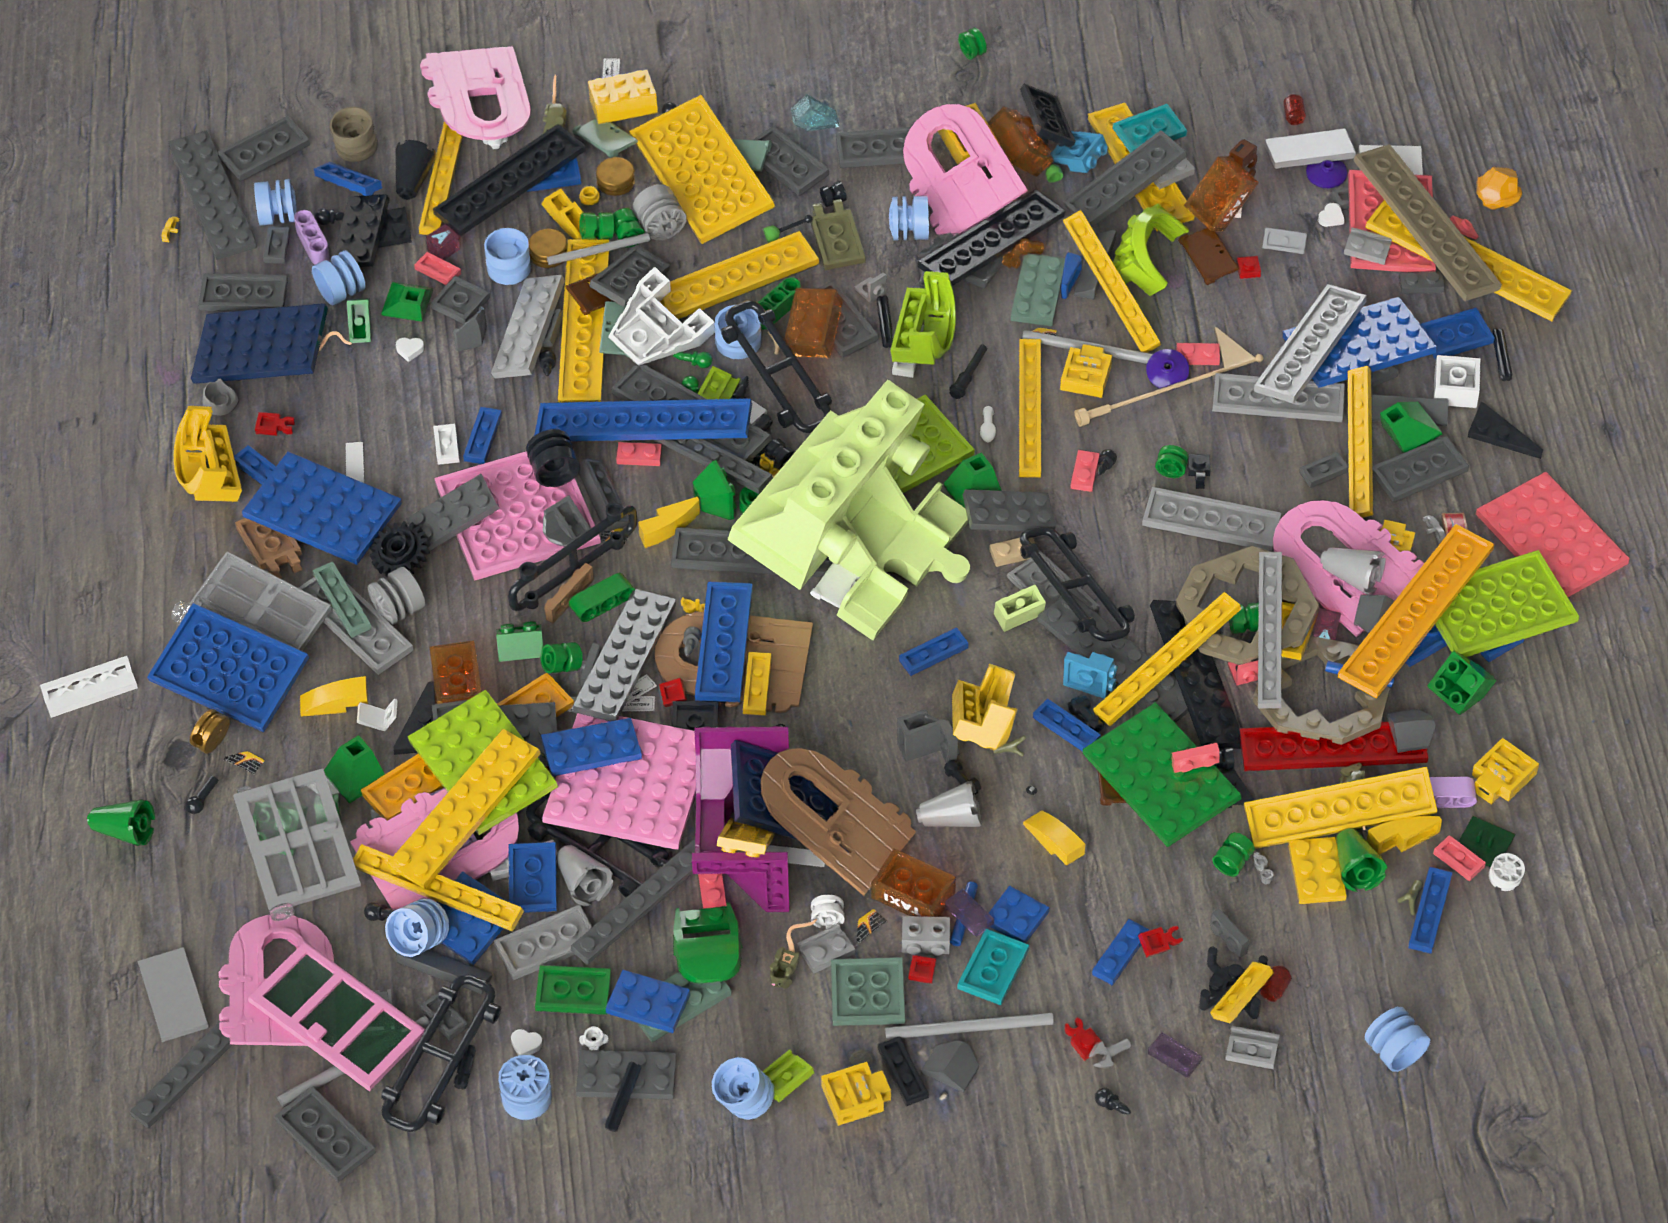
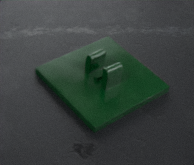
[1458,816,1516,868]

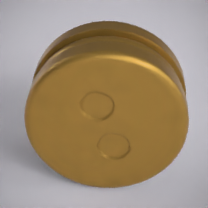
[596,157,635,196]
[528,229,567,268]
[190,709,230,754]

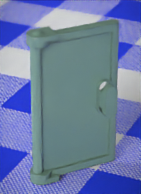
[572,119,638,158]
[731,139,772,171]
[599,301,630,358]

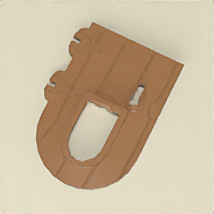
[655,612,813,713]
[761,748,916,896]

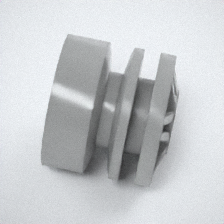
[633,185,686,241]
[368,567,425,625]

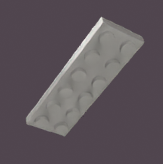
[491,275,565,378]
[1212,373,1345,422]
[1142,487,1281,552]
[298,577,414,675]

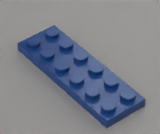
[695,582,753,702]

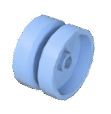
[714,305,762,359]

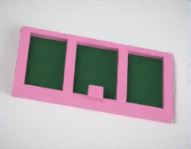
[248,942,425,1091]

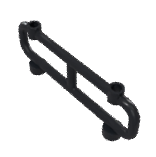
[721,300,832,433]
[508,502,637,611]
[1020,526,1135,642]
[526,792,669,898]
[381,975,501,1132]

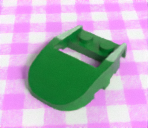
[673,903,743,983]

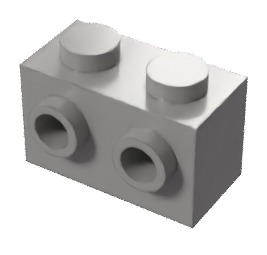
[902,916,950,955]

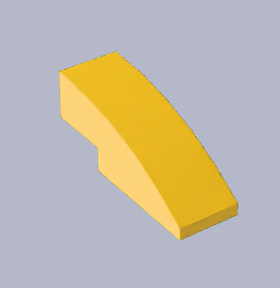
[542,188,598,240]
[638,497,700,548]
[300,676,368,717]
[1023,810,1085,866]
[1367,816,1442,855]

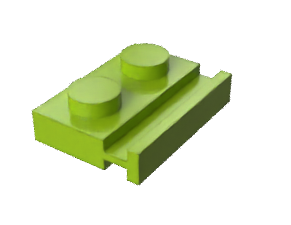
[698,366,740,400]
[762,1049,814,1102]

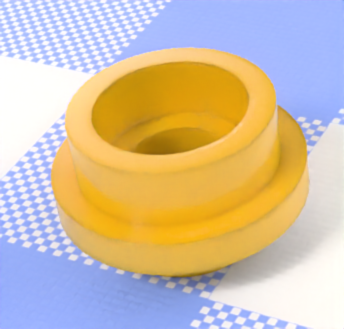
[579,186,600,205]

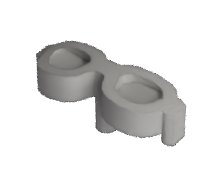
[1423,515,1446,543]
[1254,852,1273,885]

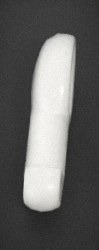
[980,406,996,442]

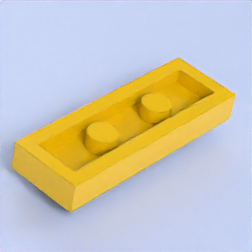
[743,652,772,715]
[1210,962,1274,1023]

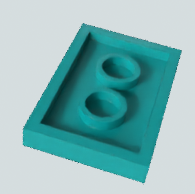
[1113,104,1187,153]
[957,929,1029,1005]

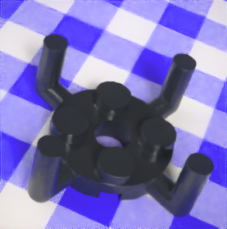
[1199,947,1268,1019]

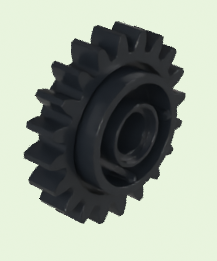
[369,521,431,578]

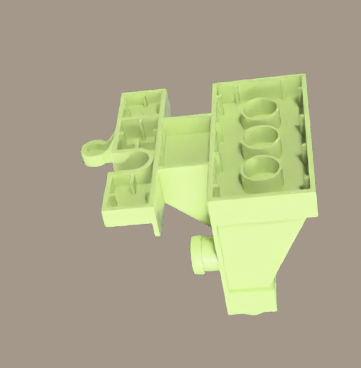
[728,379,970,640]

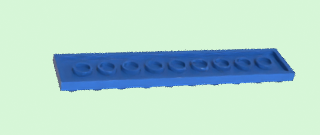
[534,399,752,441]

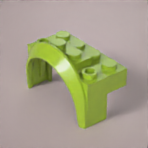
[1113,204,1189,296]
[890,271,956,365]

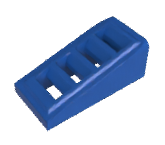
[1061,252,1082,299]

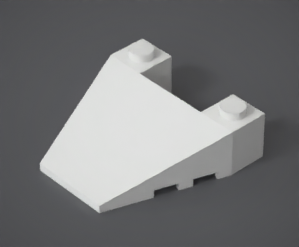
[609,267,715,366]

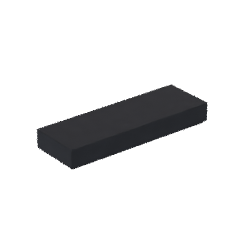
[878,1036,929,1106]

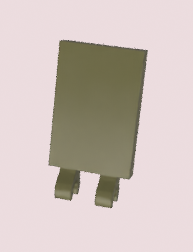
[811,199,866,270]

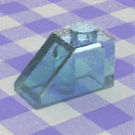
[790,94,839,131]

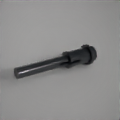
[949,345,987,399]

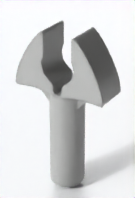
[1089,1039,1131,1068]

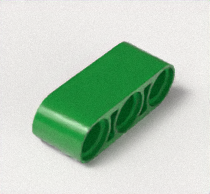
[758,277,801,330]
[569,573,635,622]

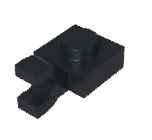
[1187,454,1211,489]

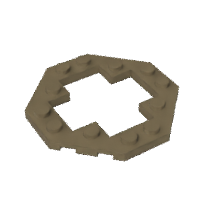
[1176,546,1319,665]
[1253,636,1391,745]

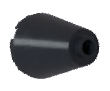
[395,140,437,200]

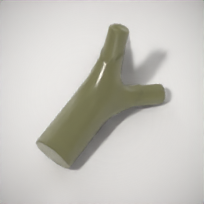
[993,735,1026,757]
[1398,880,1423,915]

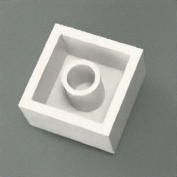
[1433,355,1480,408]

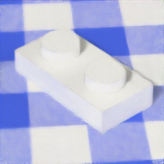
[433,424,459,465]

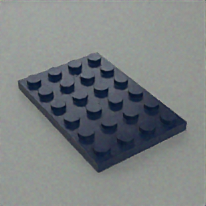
[191,303,328,384]
[731,740,850,854]

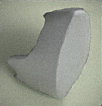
[203,379,239,416]

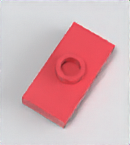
[415,252,461,285]

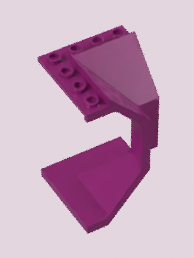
[692,726,790,912]

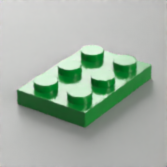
[535,965,611,1014]

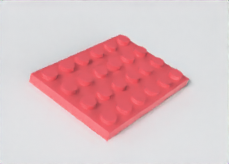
[1348,170,1436,272]
[1476,472,1630,597]

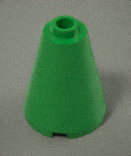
[87,799,155,846]
[1336,828,1387,892]

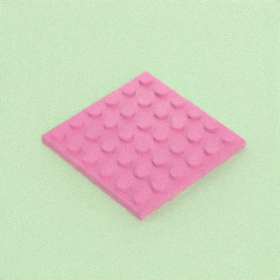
[435,452,601,581]
[543,713,696,850]

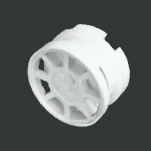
[1489,853,1525,891]
[811,895,844,929]

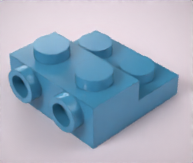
[1050,131,1108,173]
[1063,652,1118,699]

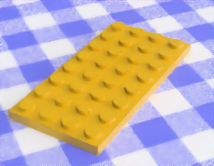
[629,95,775,244]

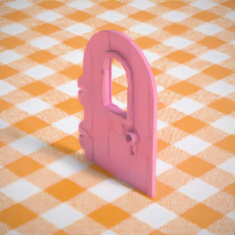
[420,46,531,140]
[903,104,1028,235]
[1273,500,1424,637]
[350,789,519,909]
[219,914,337,1046]

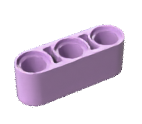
[294,210,330,265]
[1429,777,1477,808]

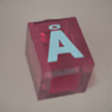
[426,224,460,260]
[1313,608,1341,640]

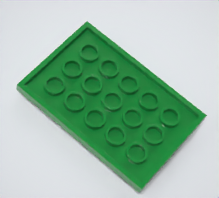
[1083,702,1241,848]

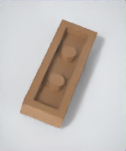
[544,563,594,624]

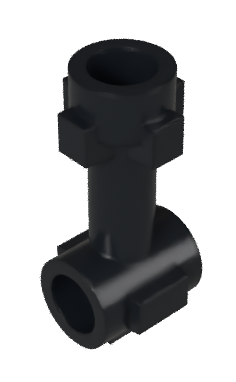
[1068,696,1104,732]
[944,759,981,795]

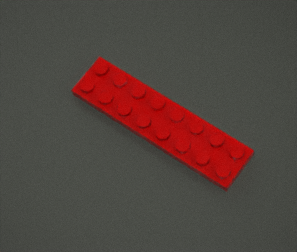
[1239,722,1428,771]

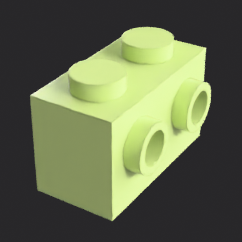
[994,585,1046,632]

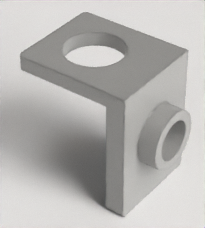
[855,272,887,303]

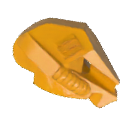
[1476,167,1522,210]

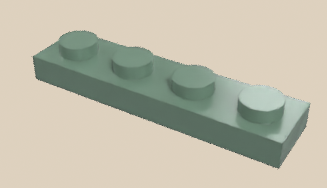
[313,562,371,638]

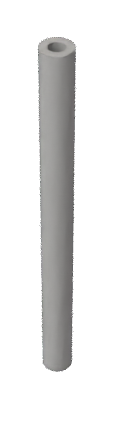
[547,233,650,265]

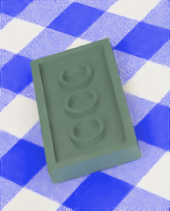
[1011,253,1065,327]
[636,972,731,1042]

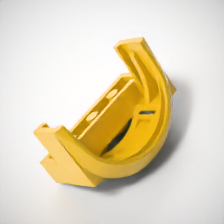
[174,406,242,502]
[952,663,1017,751]

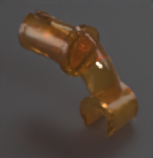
[1002,238,1044,269]

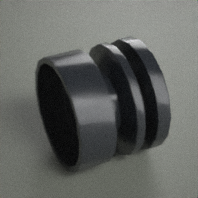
[526,429,580,487]

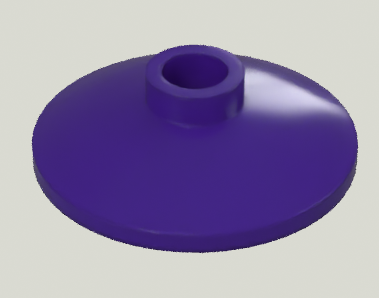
[1306,160,1347,188]
[1146,349,1189,390]

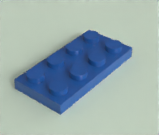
[541,718,642,777]

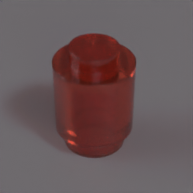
[1283,94,1306,126]
[1260,966,1292,1002]

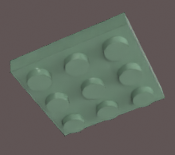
[831,958,905,1026]

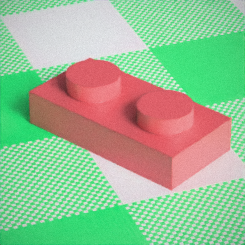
[1176,343,1220,365]
[616,442,662,466]
[1071,450,1100,492]
[1172,743,1219,773]
[1433,835,1486,882]
[698,874,726,909]

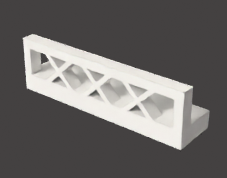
[40,656,138,718]

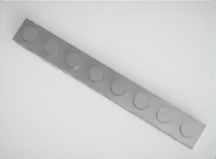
[1258,552,1282,708]

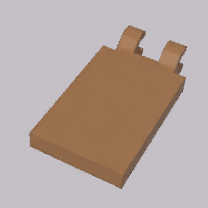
[235,518,302,579]

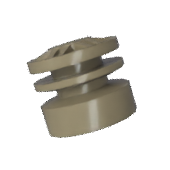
[330,107,378,162]

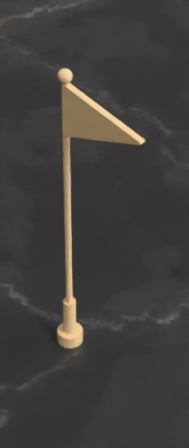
[1074,327,1263,427]

